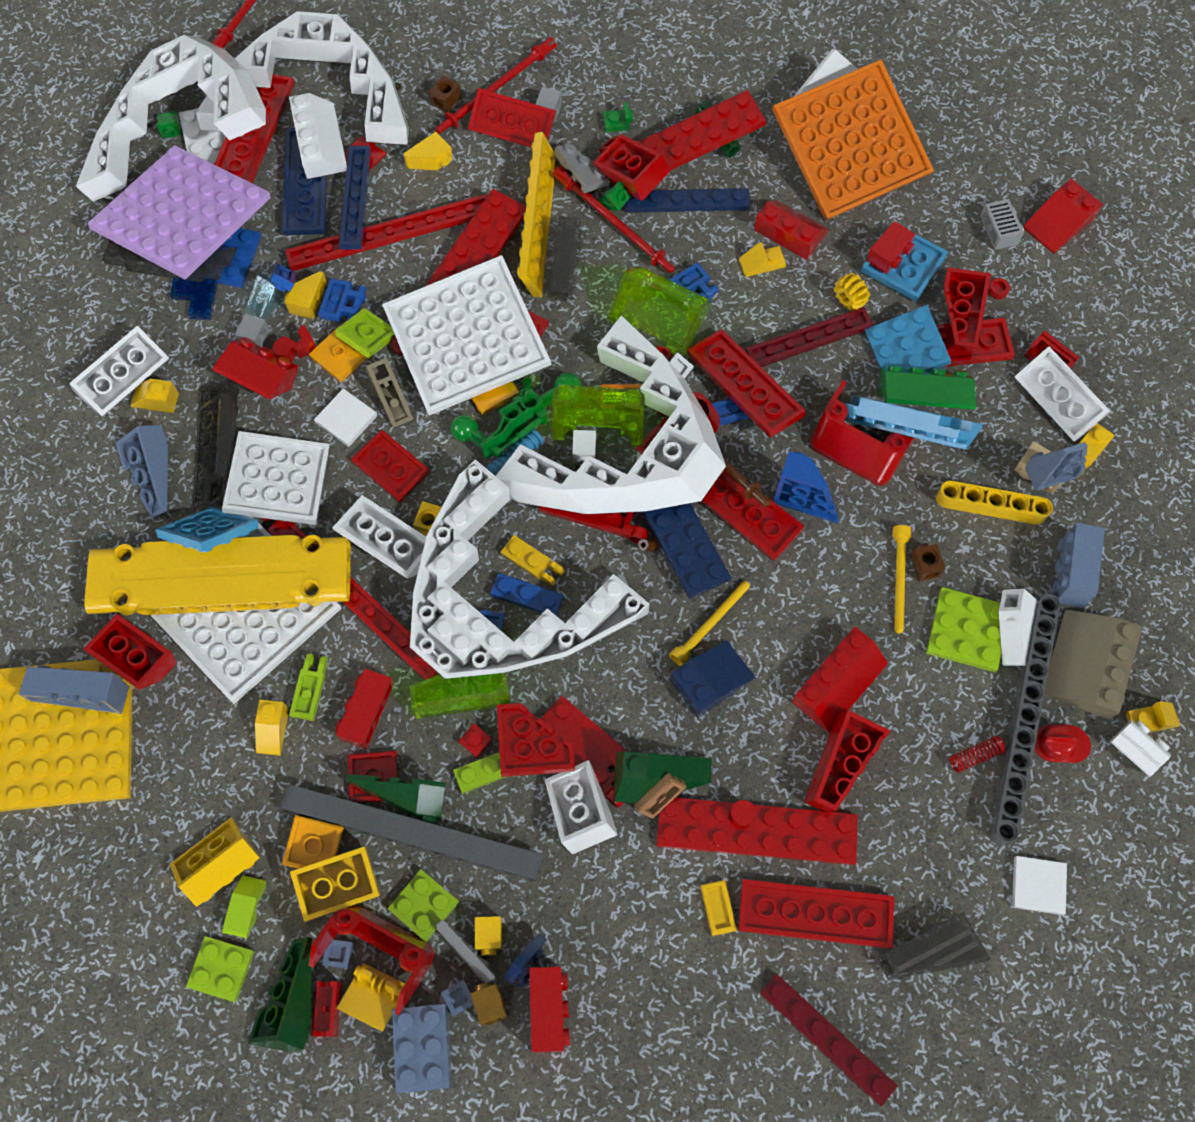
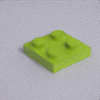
[335,308,395,359]
[388,869,459,942]
[186,936,255,1003]

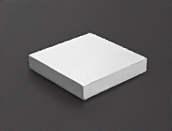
[314,389,377,447]
[1012,856,1067,915]

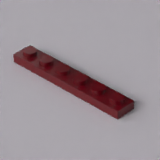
[745,307,873,367]
[759,973,898,1107]

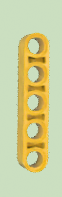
[936,481,1053,525]

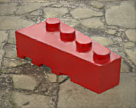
[804,710,891,812]

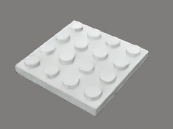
[222,431,330,525]

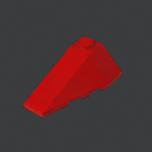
[944,267,991,350]

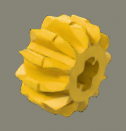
[833,272,870,311]

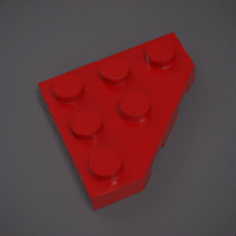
[497,703,575,777]

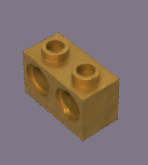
[470,981,509,1027]

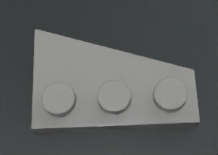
[553,143,610,193]

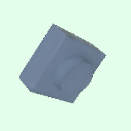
[322,940,354,969]
[441,980,474,1017]

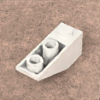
[999,589,1038,666]

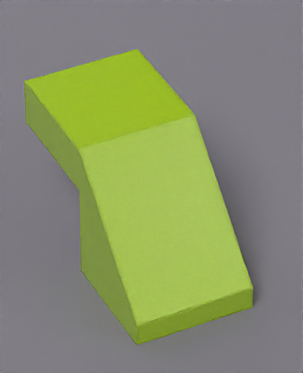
[222,875,266,938]

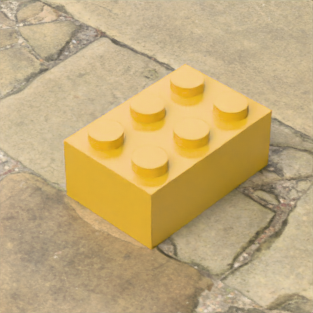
[290,847,381,922]

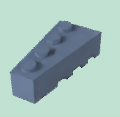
[19,665,129,714]

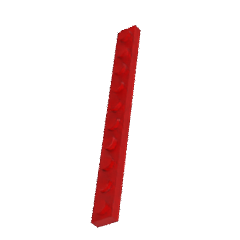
[285,194,488,271]
[267,520,439,684]

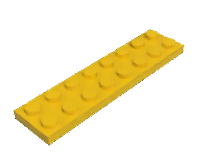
[517,132,557,297]

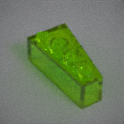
[410,672,511,719]

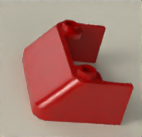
[809,380,915,486]
[309,906,435,1016]

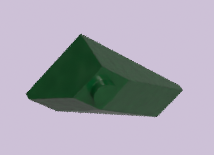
[614,751,712,803]
[346,774,446,824]
[248,937,312,1052]

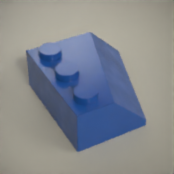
[773,451,839,524]

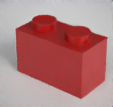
[866,221,916,274]

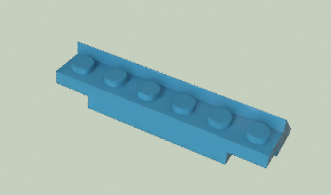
[844,395,983,450]

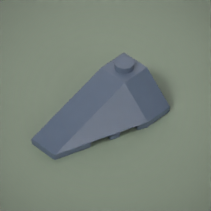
[116,425,168,519]
[1025,442,1087,491]

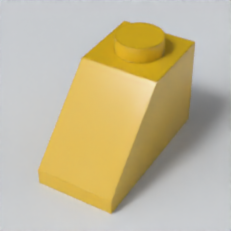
[403,132,453,170]
[284,271,327,319]
[130,379,179,413]
[255,700,289,756]

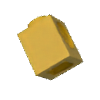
[413,501,442,536]
[475,916,502,956]

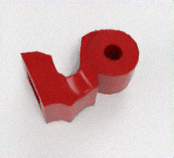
[272,324,316,361]

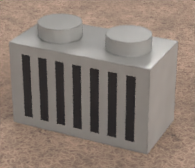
[980,199,1024,250]

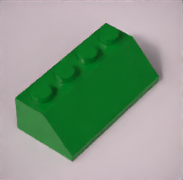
[877,364,976,410]

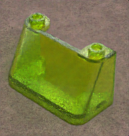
[607,267,712,355]
[552,385,645,446]

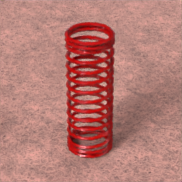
[949,735,1006,773]

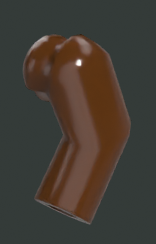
[638,533,661,552]

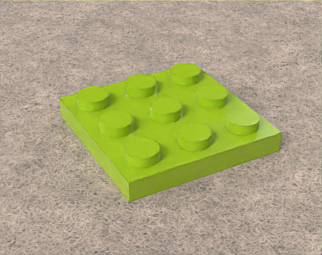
[926,587,1002,673]

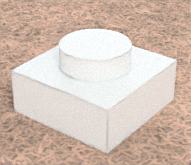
[669,352,694,379]

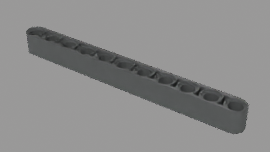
[990,593,1060,846]
[278,784,544,881]

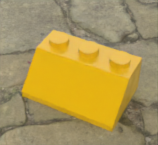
[169,817,259,907]

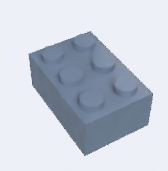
[1052,522,1105,608]
[392,1004,453,1093]

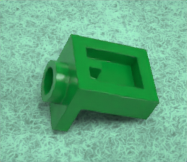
[603,102,633,133]
[157,111,182,139]
[599,181,631,211]

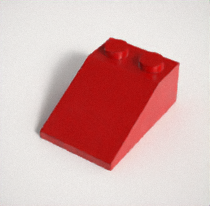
[593,134,670,201]
[1023,178,1103,254]

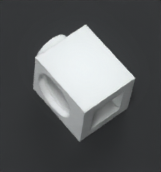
[572,430,596,466]

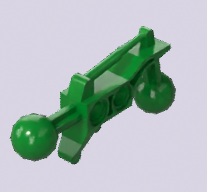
[450,372,582,460]

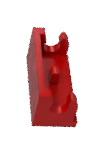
[1024,330,1079,369]
[311,981,342,1037]

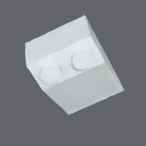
[545,760,617,854]

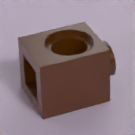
[429,76,461,113]
[910,543,946,582]

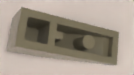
[365,358,413,428]

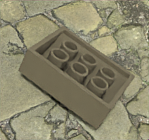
[1044,609,1143,720]

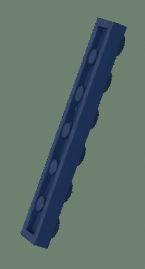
[339,146,371,250]
[625,188,750,213]

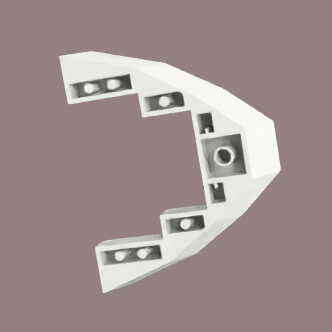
[196,11,409,145]
[76,35,266,202]
[496,316,726,514]
[410,460,649,679]

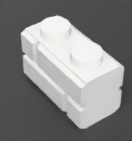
[1111,719,1171,777]

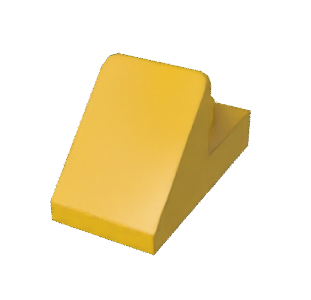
[739,242,786,277]
[1126,701,1181,733]

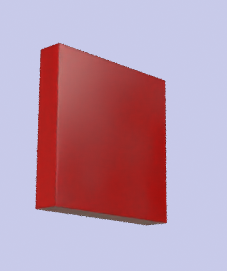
[348,751,398,803]

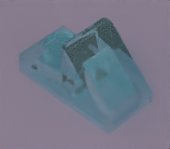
[245,274,282,319]

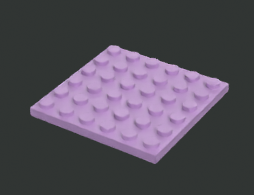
[88,145,271,279]

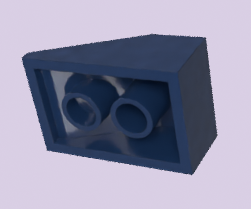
[670,640,755,718]

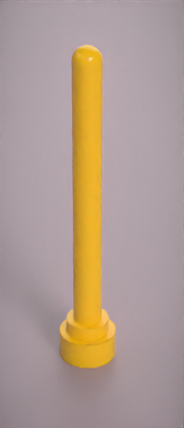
[892,525,911,634]
[669,581,750,666]

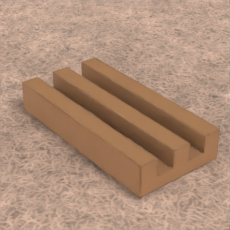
[634,773,687,819]

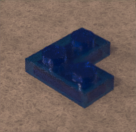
[170,277,218,320]

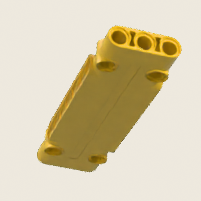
[84,535,351,616]

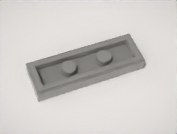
[436,919,495,983]

